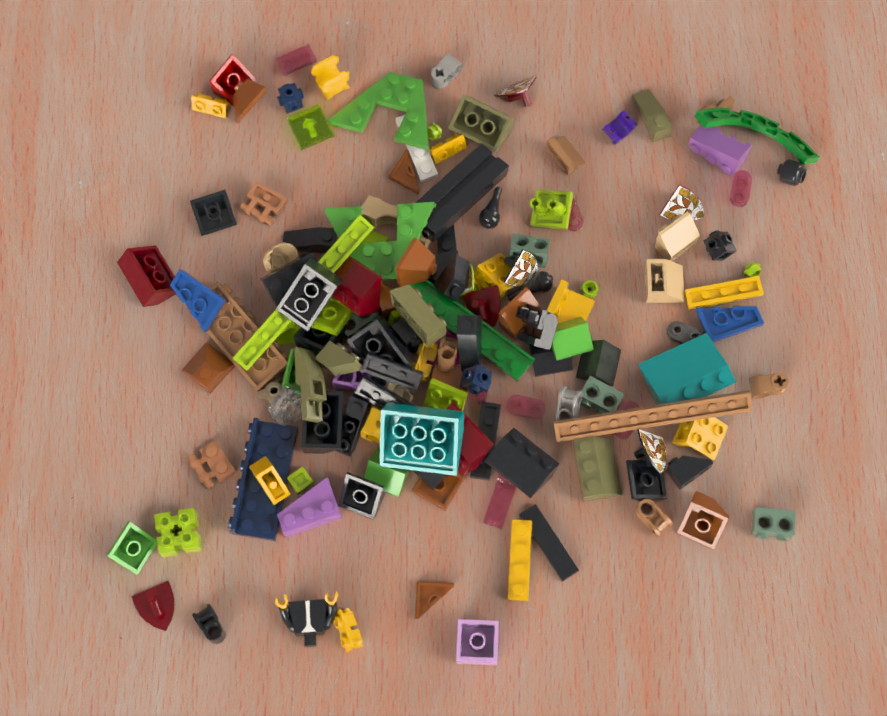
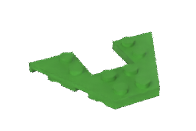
[329,72,429,150]
[324,202,436,281]

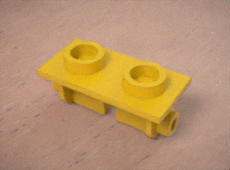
[191,93,230,118]
[428,133,467,164]
[412,343,439,382]
[334,608,363,653]

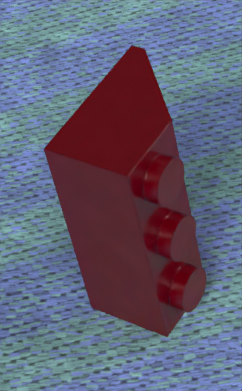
[117,245,176,307]
[333,256,382,316]
[446,402,494,476]

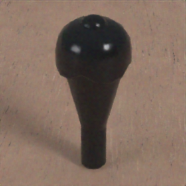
[479,187,502,229]
[507,271,553,301]

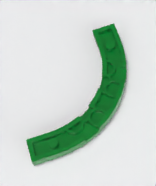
[694,108,820,165]

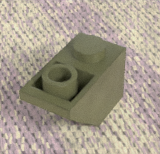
[315,341,363,376]

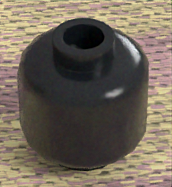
[777,160,807,186]

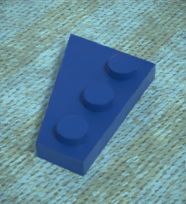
[170,269,226,332]
[695,306,764,343]

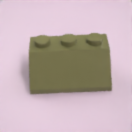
[448,95,516,152]
[390,284,447,347]
[573,437,622,502]

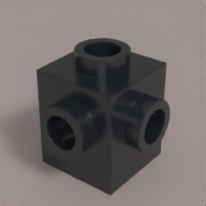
[704,230,737,261]

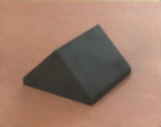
[576,340,621,386]

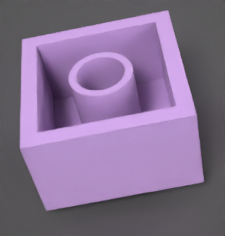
[456,619,499,665]

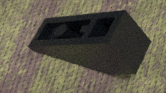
[283,227,339,253]
[457,315,482,372]

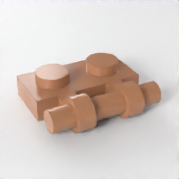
[240,181,288,226]
[187,440,237,490]

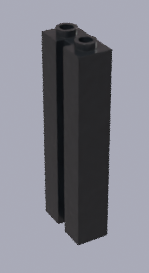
[415,143,509,243]

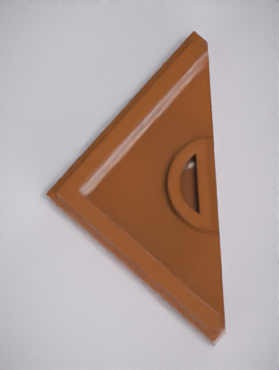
[389,149,419,194]
[415,581,454,619]

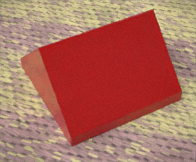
[209,54,257,106]

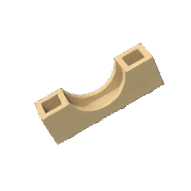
[362,195,431,248]

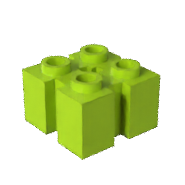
[154,508,202,557]

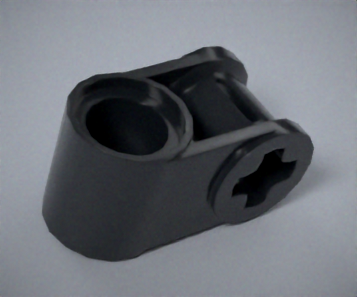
[192,603,226,644]

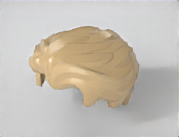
[263,242,298,273]

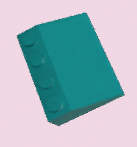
[637,333,736,405]
[380,403,464,476]

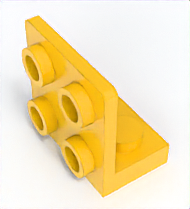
[474,253,514,301]
[547,279,595,324]
[672,417,728,460]

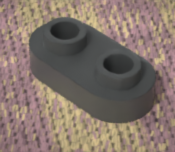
[667,321,704,344]

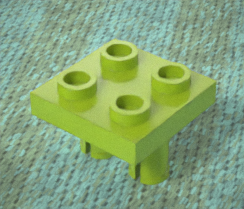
[530,190,573,230]
[423,378,468,411]

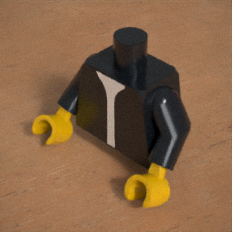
[276,591,338,647]

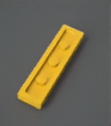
[684,276,764,310]
[508,520,532,601]

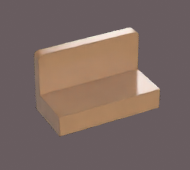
[546,136,585,175]

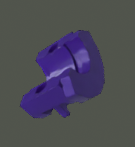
[602,110,638,145]

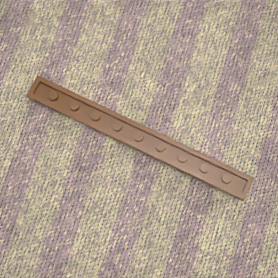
[553,390,753,442]

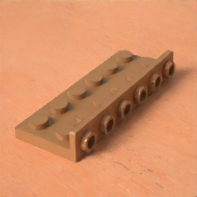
[187,281,289,392]

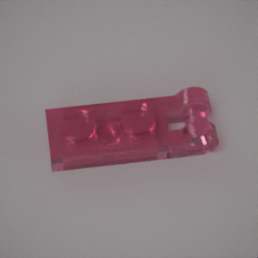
[483,474,516,529]

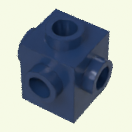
[277,82,304,114]
[459,365,492,394]

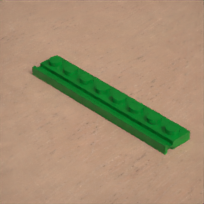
[410,280,535,382]

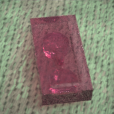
[276,44,317,76]

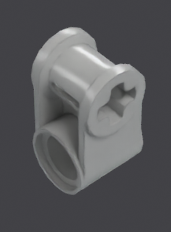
[431,54,463,89]
[556,386,583,421]

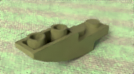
[295,347,327,423]

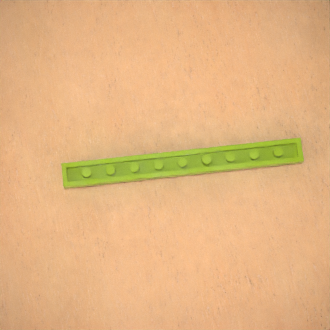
[233,215,374,371]

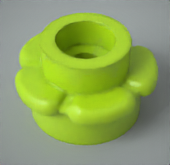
[427,123,442,141]
[744,262,762,278]
[580,280,599,298]

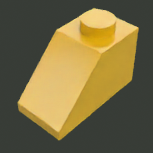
[249,456,290,505]

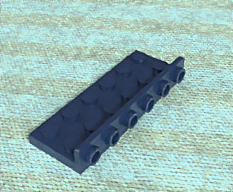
[228,418,298,541]

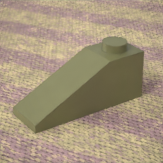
[632,89,672,142]

